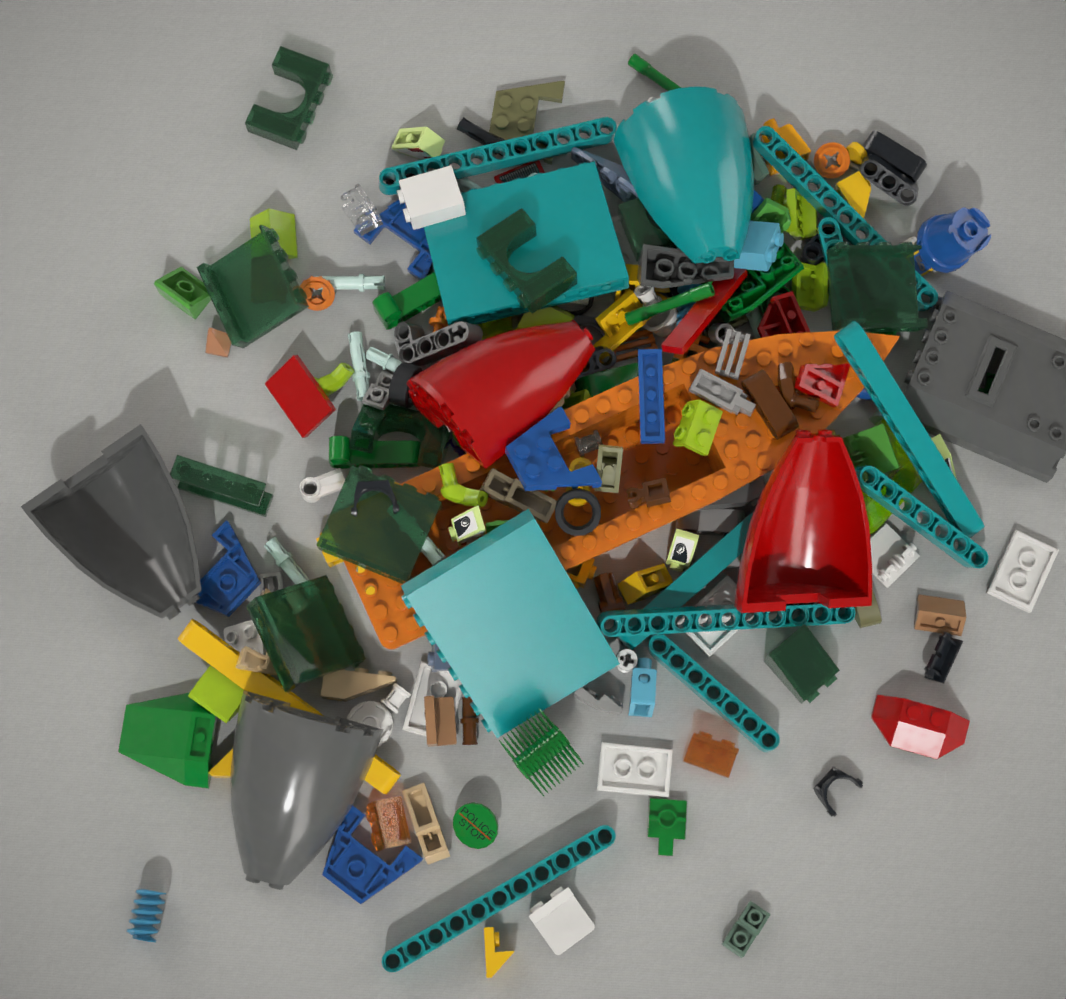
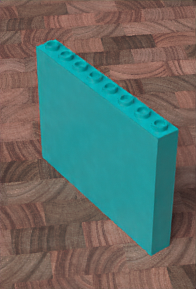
[423,161,629,326]
[401,509,620,738]

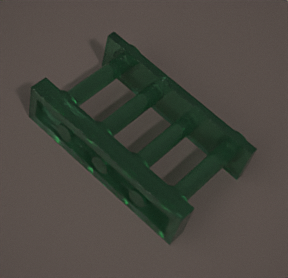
[170,455,274,517]

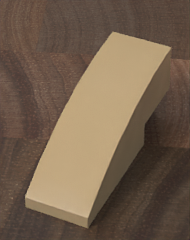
[402,783,450,865]

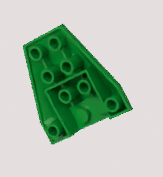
[701,242,804,324]
[118,692,217,789]

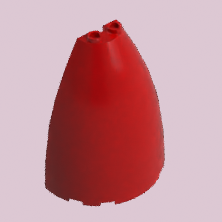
[407,319,595,469]
[735,429,872,613]

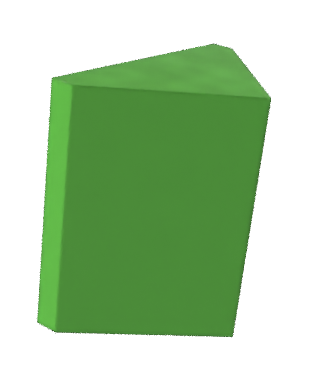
[154,267,216,320]

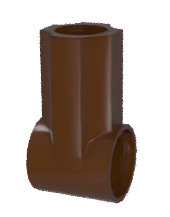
[593,572,626,622]

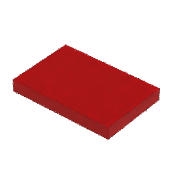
[265,355,336,438]

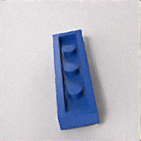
[638,349,665,444]

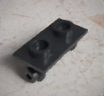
[924,632,963,684]

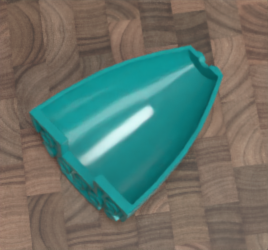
[613,87,754,263]

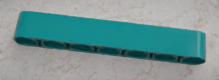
[855,466,989,569]
[648,634,780,753]

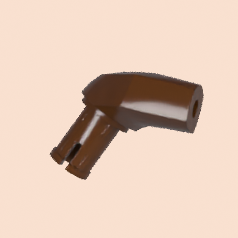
[778,362,820,413]

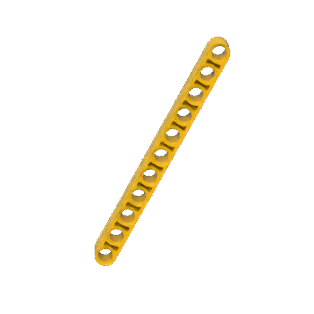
[177,619,401,795]

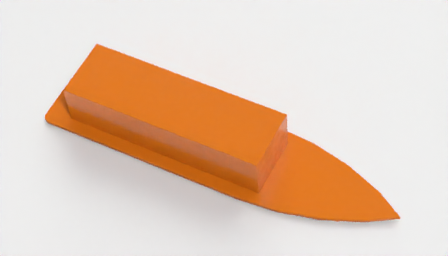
[328,331,900,650]

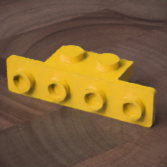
[593,289,668,360]

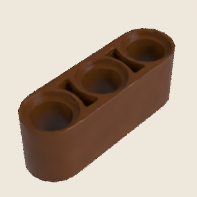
[741,369,799,440]

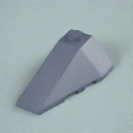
[571,147,645,214]

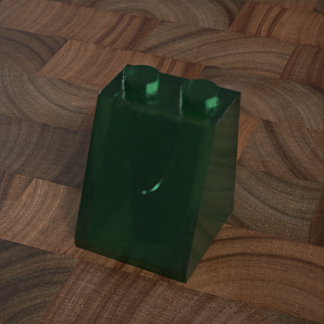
[764,624,840,704]

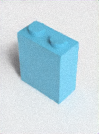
[734,221,784,271]

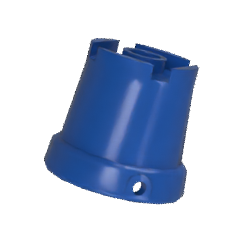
[917,207,991,273]

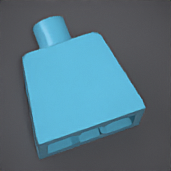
[628,658,657,717]

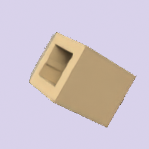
[320,665,397,702]

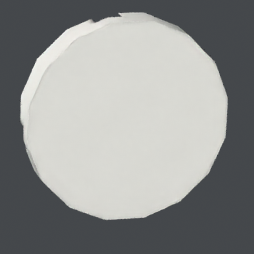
[347,701,394,747]

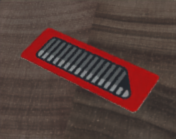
[494,160,545,184]

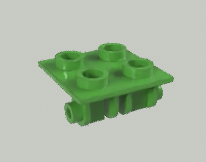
[842,423,900,480]

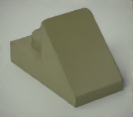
[594,444,623,493]

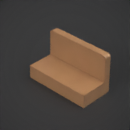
[914,594,967,636]
[424,696,457,747]

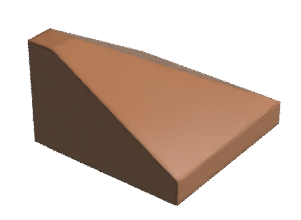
[205,328,233,358]

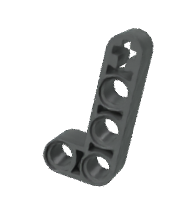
[394,321,483,367]

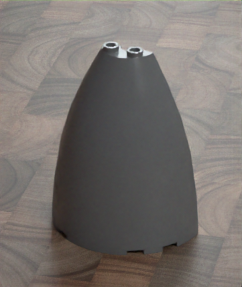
[21,424,201,620]
[230,690,384,890]

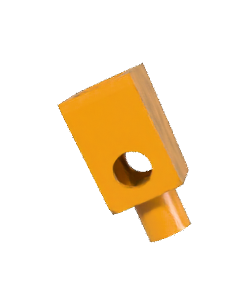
[761,118,811,177]

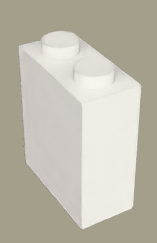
[397,165,466,230]

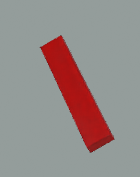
[661,268,748,355]

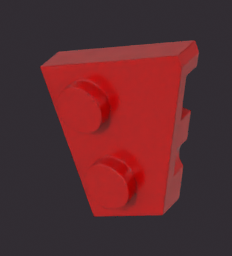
[794,363,851,408]

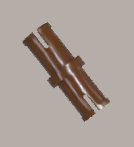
[460,697,479,745]

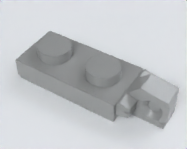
[689,369,756,417]

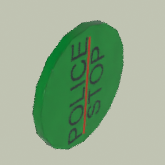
[453,802,498,849]

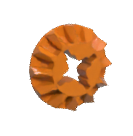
[814,142,850,179]
[298,275,335,311]

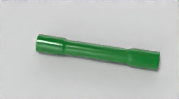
[628,54,682,91]
[625,282,715,326]

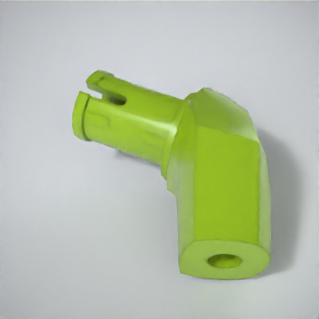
[314,363,355,397]
[439,463,488,507]

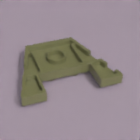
[489,81,565,165]

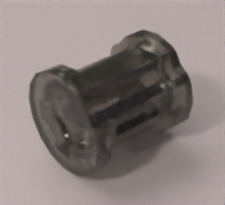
[574,429,603,458]

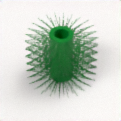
[499,708,584,796]

